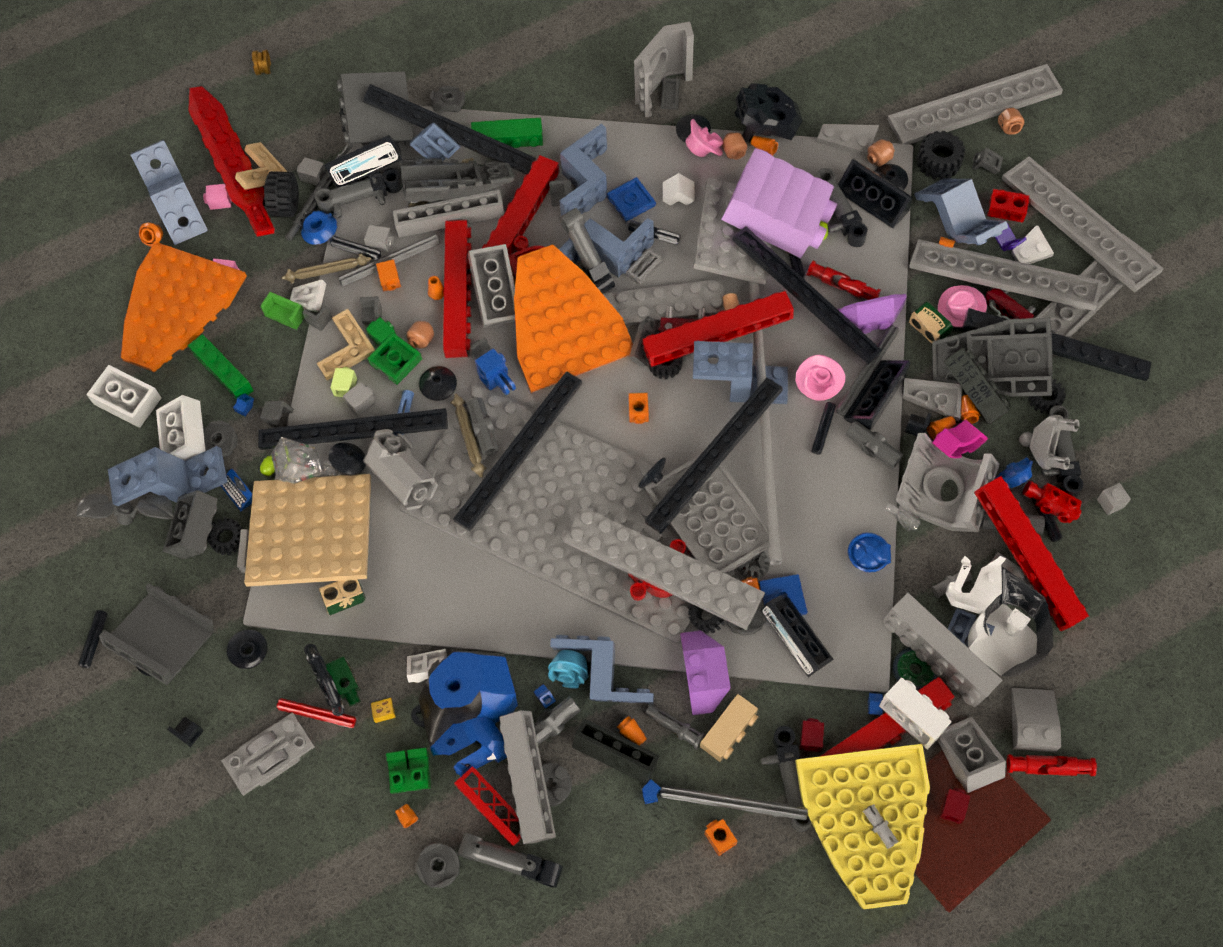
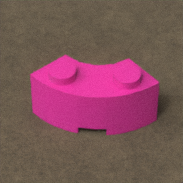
[932,419,988,459]

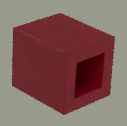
[800,718,824,752]
[940,788,970,824]

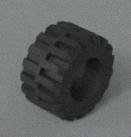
[917,131,965,180]
[264,171,299,217]

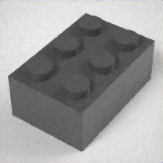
[163,490,218,559]

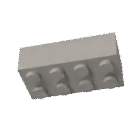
[468,244,515,328]

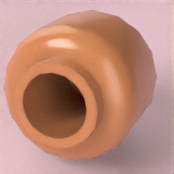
[998,108,1024,135]
[721,132,748,160]
[867,139,895,166]
[406,321,434,349]

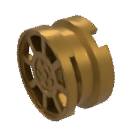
[252,50,271,75]

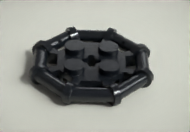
[304,644,345,716]

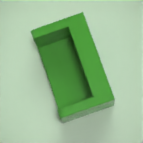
[261,292,304,330]

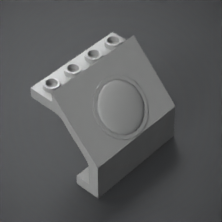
[634,22,694,117]
[896,433,1000,532]

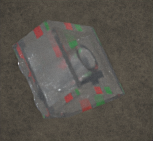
[271,437,323,484]

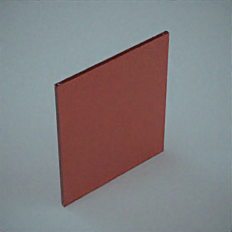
[914,750,1051,913]

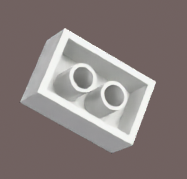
[86,365,161,428]
[156,395,205,460]
[879,678,952,750]

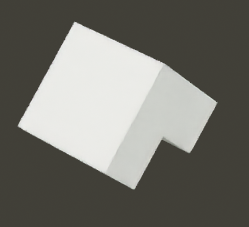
[663,173,695,206]

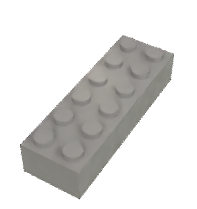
[883,593,1002,708]

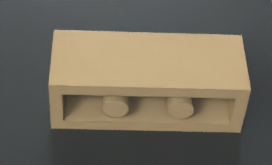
[700,694,758,762]

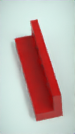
[454,766,521,847]

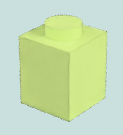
[330,367,357,397]

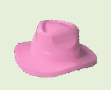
[685,119,723,158]
[938,285,987,328]
[795,355,845,401]

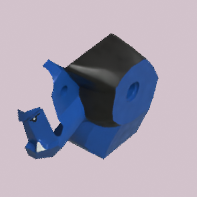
[418,651,518,777]

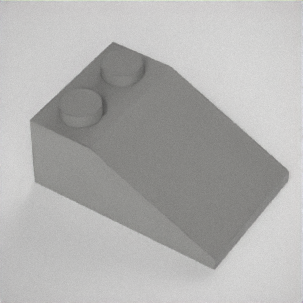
[1011,688,1061,753]
[937,717,1006,793]

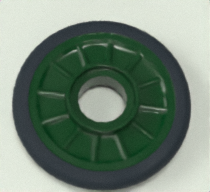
[893,648,938,691]

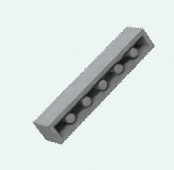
[393,190,504,238]
[499,710,556,844]

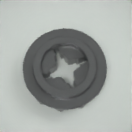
[738,552,770,579]

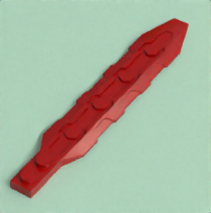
[188,86,275,237]

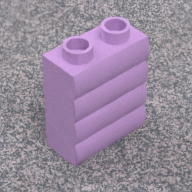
[721,148,837,258]

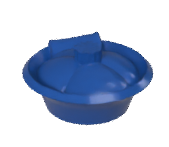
[301,211,337,245]
[996,457,1033,489]
[848,533,891,572]

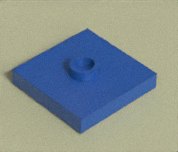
[606,177,656,222]
[759,574,807,621]

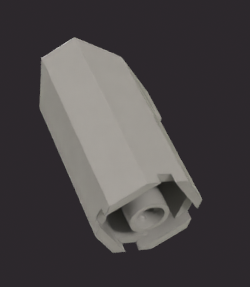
[363,429,438,510]

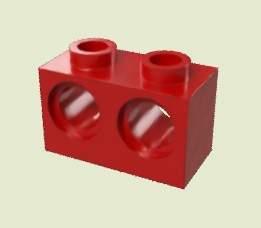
[987,189,1030,223]

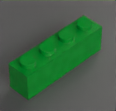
[471,117,543,148]
[188,334,254,400]

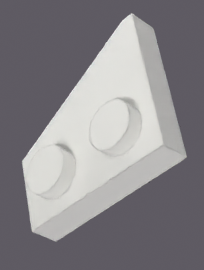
[1011,225,1054,264]
[290,280,326,312]
[407,649,447,683]

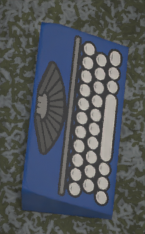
[221,469,253,511]

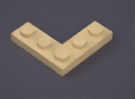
[235,142,287,190]
[317,309,375,380]

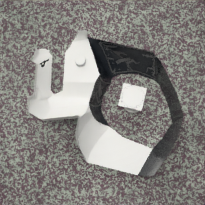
[946,556,1053,677]

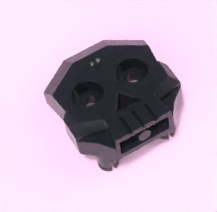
[734,83,803,142]

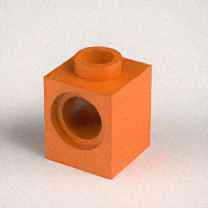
[376,259,401,291]
[629,393,649,424]
[705,819,737,856]

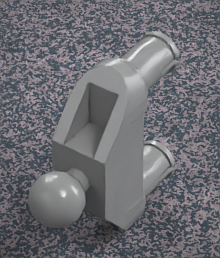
[1019,415,1079,470]

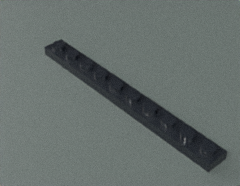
[363,84,536,174]
[732,226,882,364]
[963,308,1152,381]
[453,371,582,532]
[645,377,783,534]
[258,408,448,450]

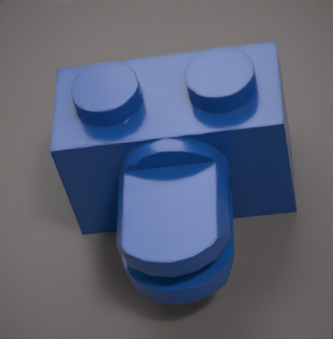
[475,348,516,395]

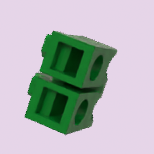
[386,748,431,794]

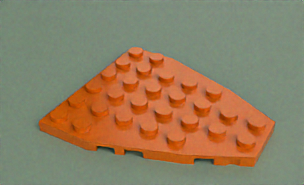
[121,243,247,372]
[514,244,633,393]

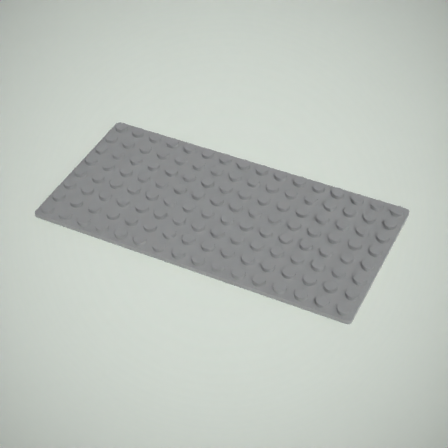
[399,384,693,643]

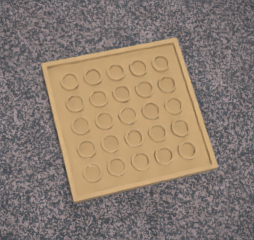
[244,474,371,587]

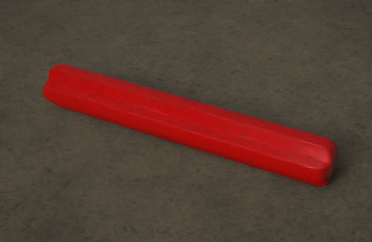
[277,698,356,728]

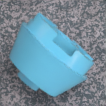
[548,650,588,688]

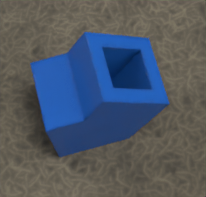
[233,394,254,417]
[533,684,556,708]
[868,693,883,715]
[642,779,661,804]

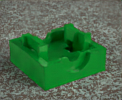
[367,333,422,385]

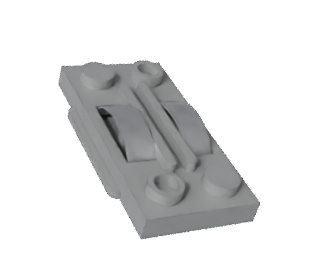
[221,712,315,796]

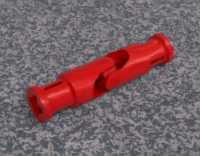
[807,260,881,300]
[1006,754,1097,776]

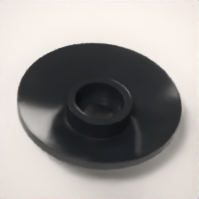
[676,114,711,143]
[874,164,908,191]
[419,366,457,401]
[328,442,366,476]
[638,457,666,488]
[227,629,268,669]

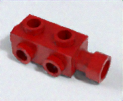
[1022,481,1082,523]

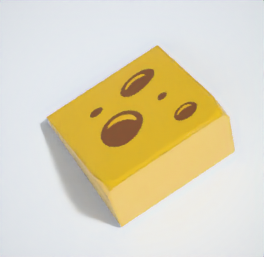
[371,698,396,723]

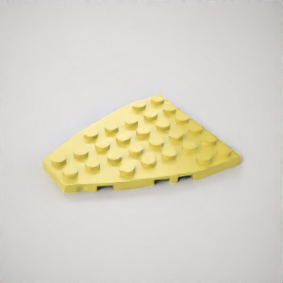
[795,744,930,909]

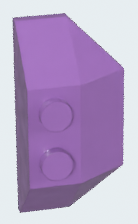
[838,294,906,334]
[680,630,731,715]

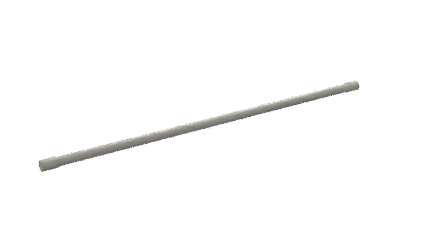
[749,281,782,565]

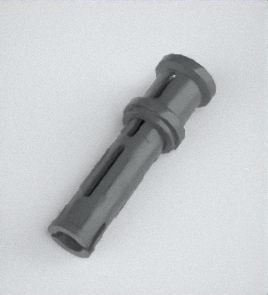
[645,704,706,750]

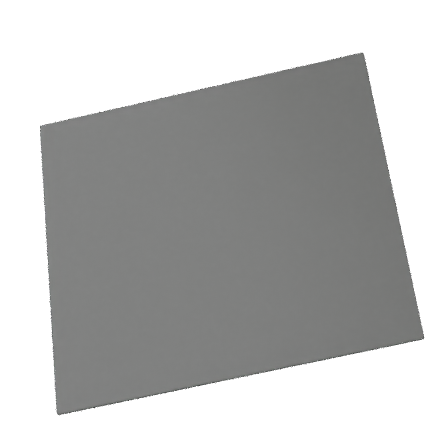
[243,106,913,693]

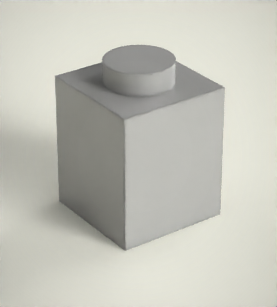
[297,157,326,185]
[364,225,394,253]
[343,382,376,416]
[1097,483,1131,515]

